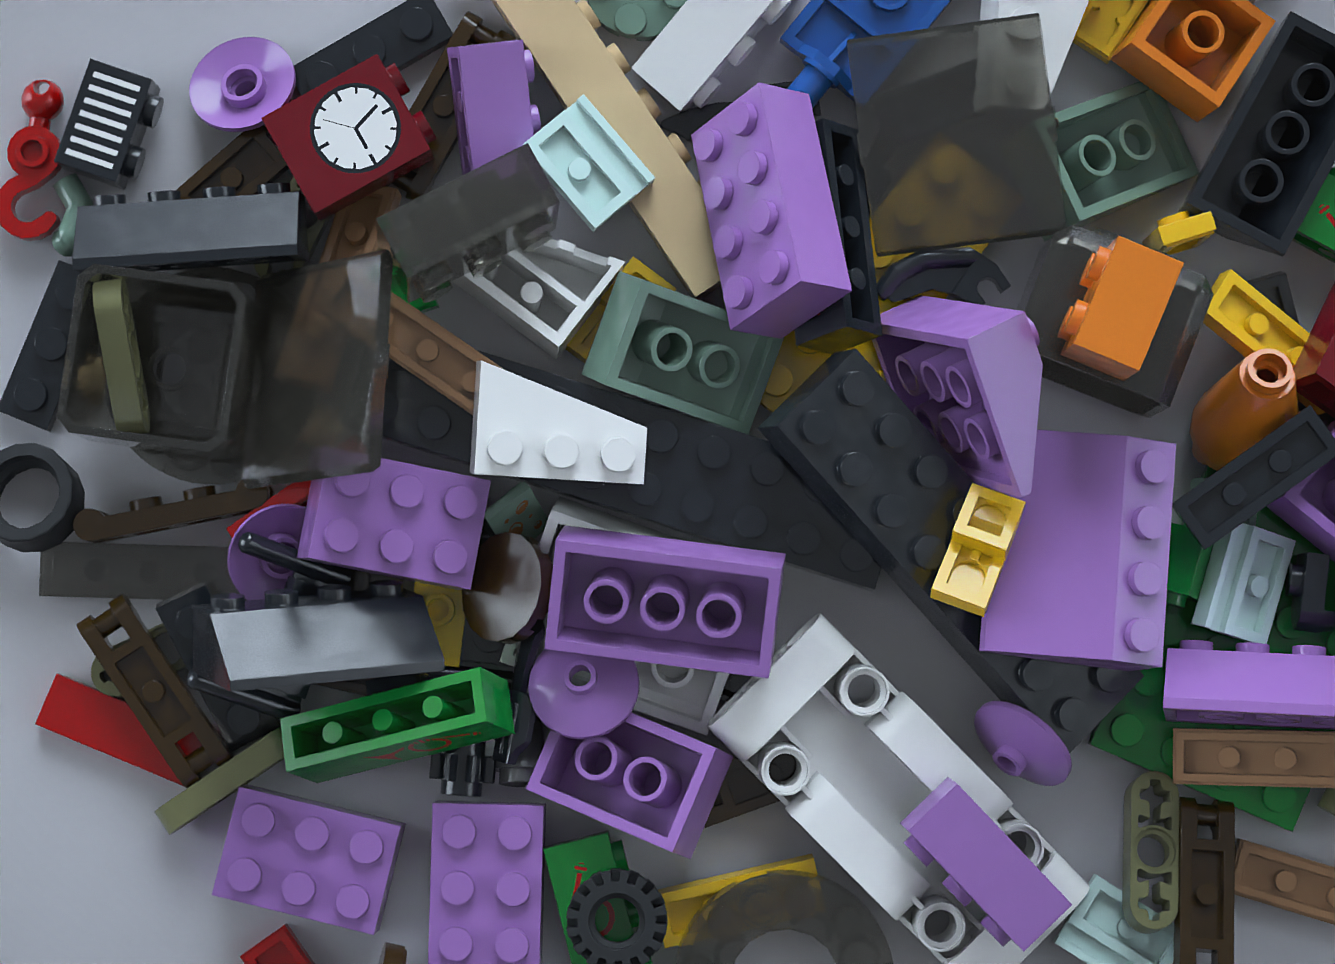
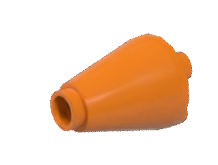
[1189,348,1299,471]

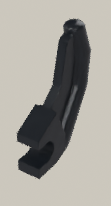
[877,246,1011,305]

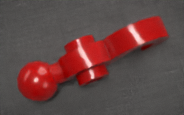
[0,79,64,241]

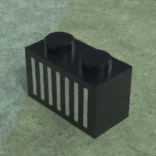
[54,58,164,190]

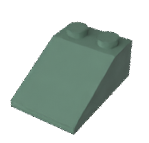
[999,81,1199,242]
[582,271,784,434]

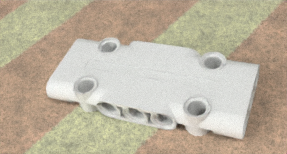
[707,613,1090,964]

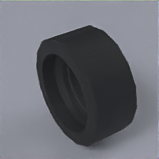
[0,443,85,553]

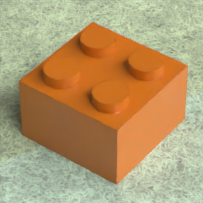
[1110,0,1276,122]
[1057,236,1184,381]

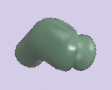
[52,173,93,257]

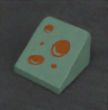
[483,481,548,539]

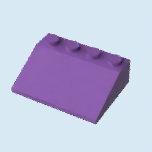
[872,295,1043,498]
[979,429,1176,671]

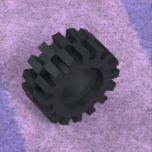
[566,868,667,964]

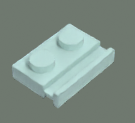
[522,94,655,232]
[1191,523,1296,644]
[1053,874,1174,964]

